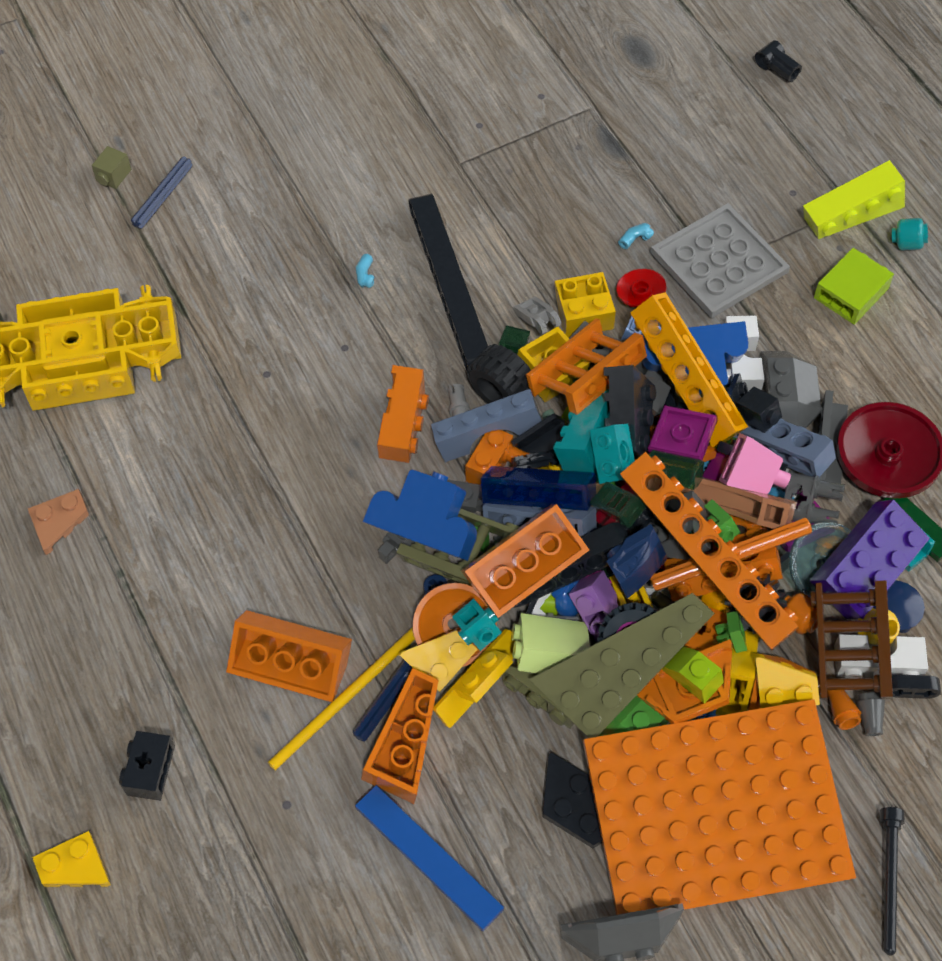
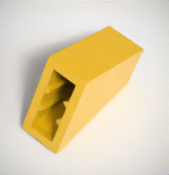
[716,631,759,715]

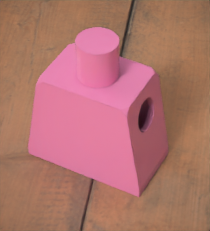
[719,433,791,494]

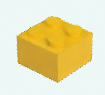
[517,327,590,403]

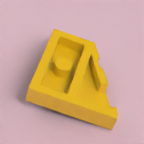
[399,630,478,692]
[755,654,820,708]
[32,831,111,887]

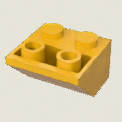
[554,272,616,338]

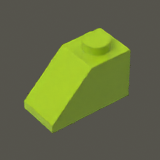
[662,646,724,704]

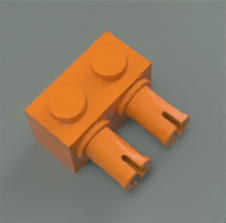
[465,430,530,491]

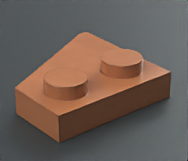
[28,489,89,555]

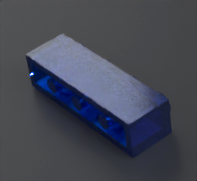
[481,466,597,511]

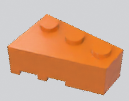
[377,365,429,463]

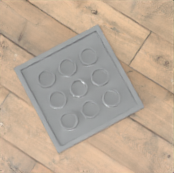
[651,203,790,318]

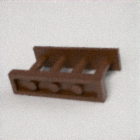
[811,580,893,700]

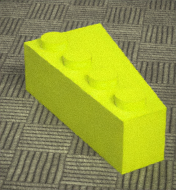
[803,160,905,239]

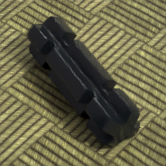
[512,449,560,472]

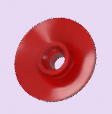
[617,269,667,308]

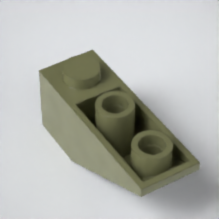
[502,666,574,729]

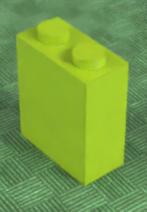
[814,248,894,325]

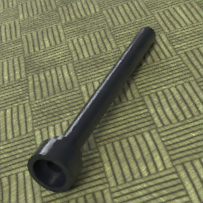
[880,807,905,956]

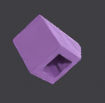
[569,571,618,642]

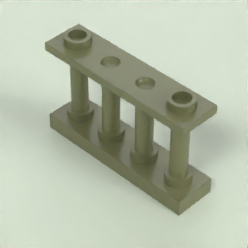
[396,509,520,586]

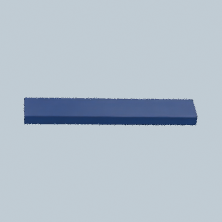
[355,785,504,932]

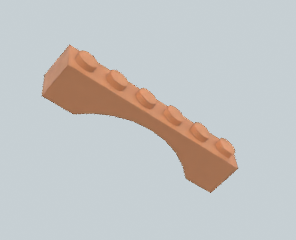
[647,468,797,529]

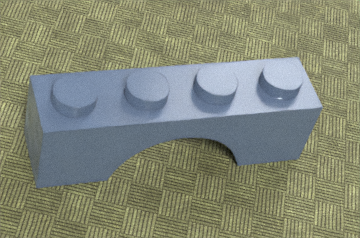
[431,389,542,462]

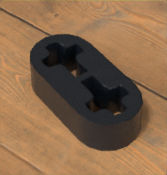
[892,675,941,699]

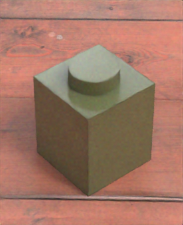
[91,146,132,189]

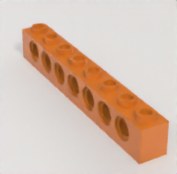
[620,452,799,651]

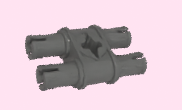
[772,470,845,528]

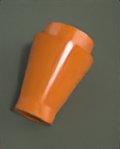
[828,690,861,730]

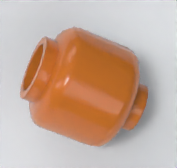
[783,593,818,635]

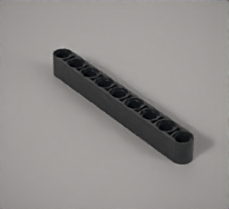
[408,193,488,371]

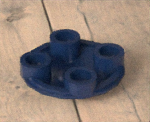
[873,580,925,633]

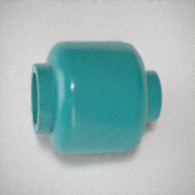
[892,218,928,251]

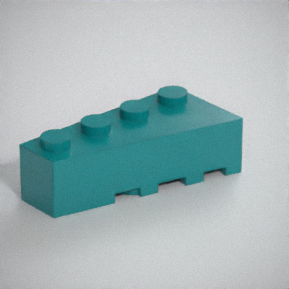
[553,389,610,481]

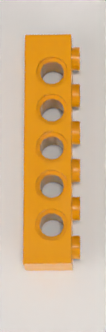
[630,292,748,448]

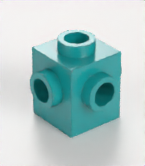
[452,599,502,651]

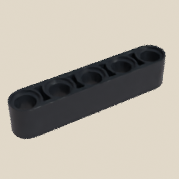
[514,522,629,607]

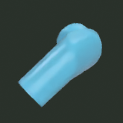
[618,223,654,249]
[356,254,375,288]

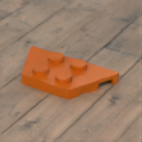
[637,639,732,724]

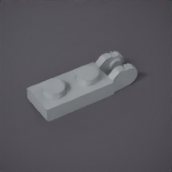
[513,296,561,334]

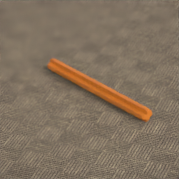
[650,518,812,591]

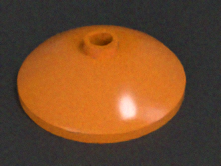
[412,583,497,667]

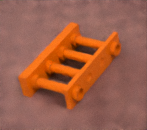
[526,318,647,415]

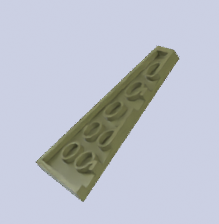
[530,593,715,738]

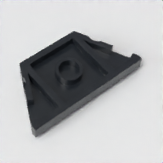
[542,752,602,849]

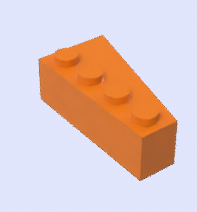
[361,668,439,804]

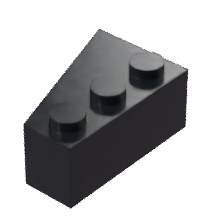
[604,365,657,460]

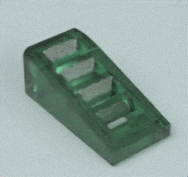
[648,450,704,490]
[590,481,647,528]

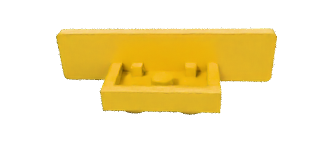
[433,629,515,728]

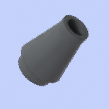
[856,692,885,736]

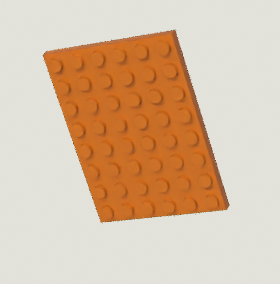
[583,699,856,915]

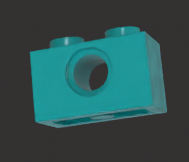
[590,424,635,484]

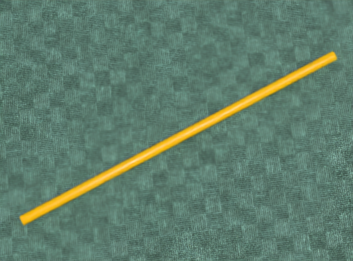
[268,627,415,771]

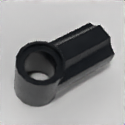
[755,40,802,82]

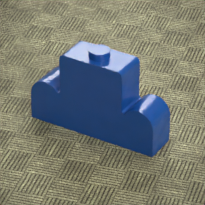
[641,321,749,397]
[363,470,477,561]

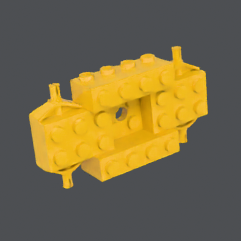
[0,285,182,411]

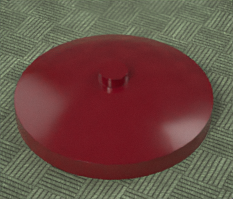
[836,402,942,498]

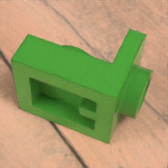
[704,499,740,549]

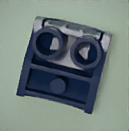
[607,524,667,599]

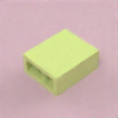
[511,613,590,674]

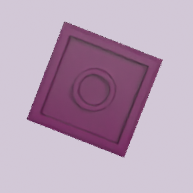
[648,406,717,464]

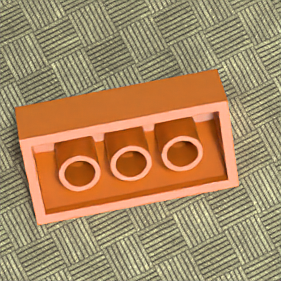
[461,504,589,618]
[226,610,352,702]

